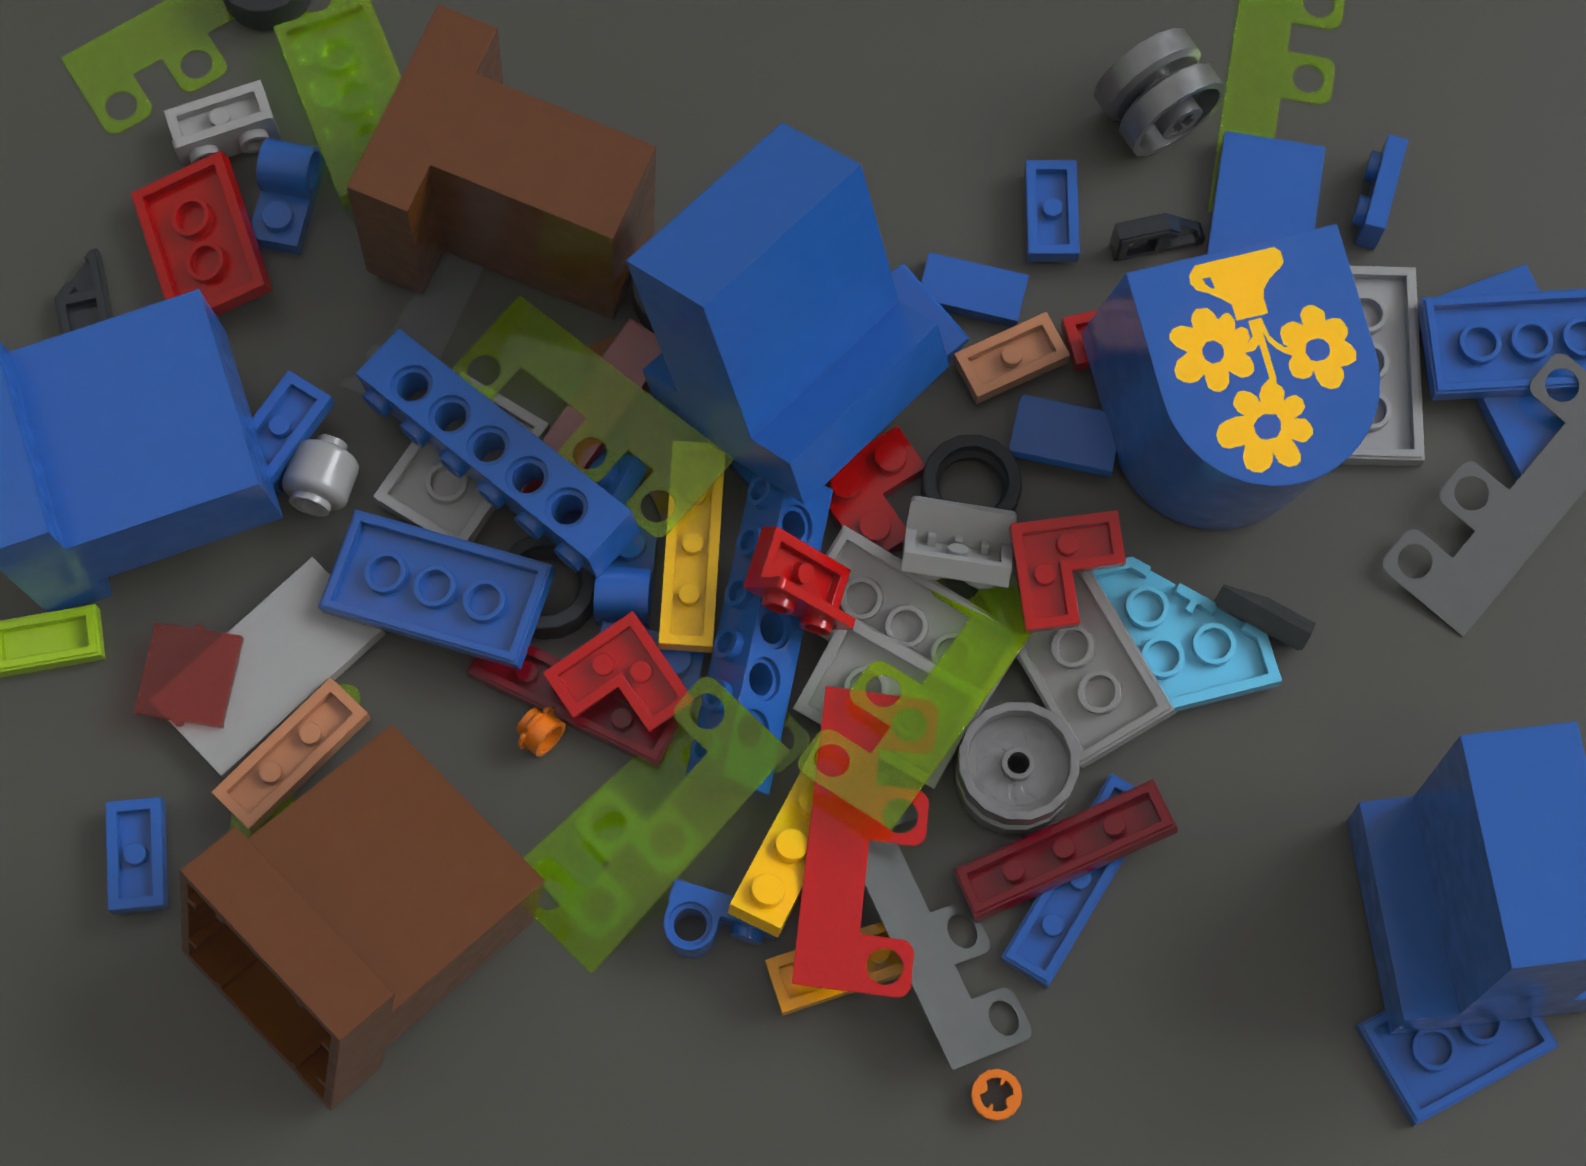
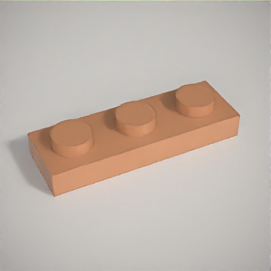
[211,677,371,833]

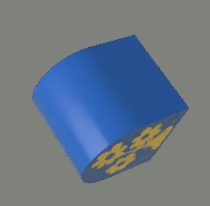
[1081,224,1380,530]

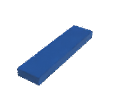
[1000,773,1134,989]

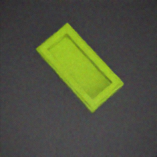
[0,604,106,678]

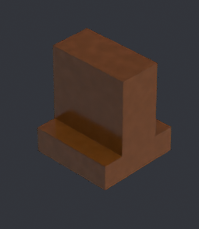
[346,4,656,320]
[180,724,545,1111]

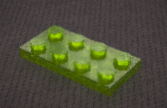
[273,0,401,206]

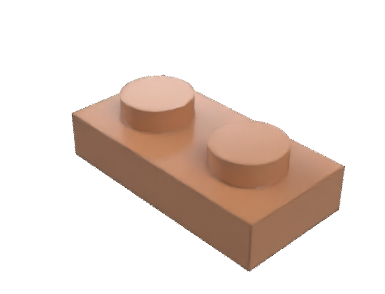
[953,312,1070,405]

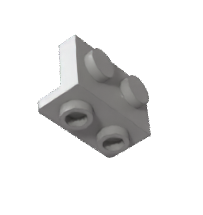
[164,80,282,168]
[901,496,1017,589]

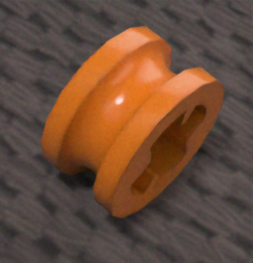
[971,1069,1022,1121]

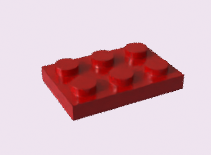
[131,151,273,316]

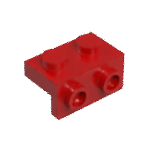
[743,526,856,636]

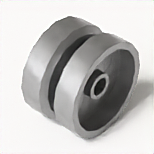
[1093,28,1227,156]
[955,702,1079,835]

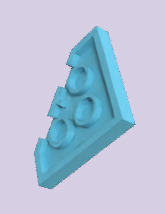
[1093,556,1282,712]

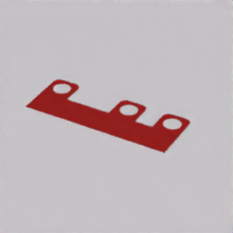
[792,686,938,998]

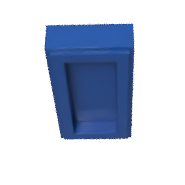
[921,252,1029,327]

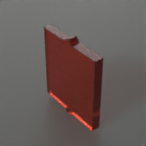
[134,622,244,728]

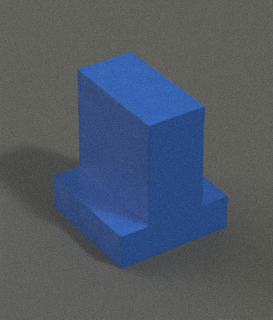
[626,122,949,504]
[0,289,283,612]
[1347,721,1586,1035]

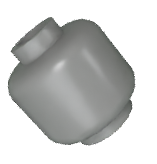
[282,434,359,517]

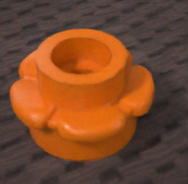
[516,706,566,757]

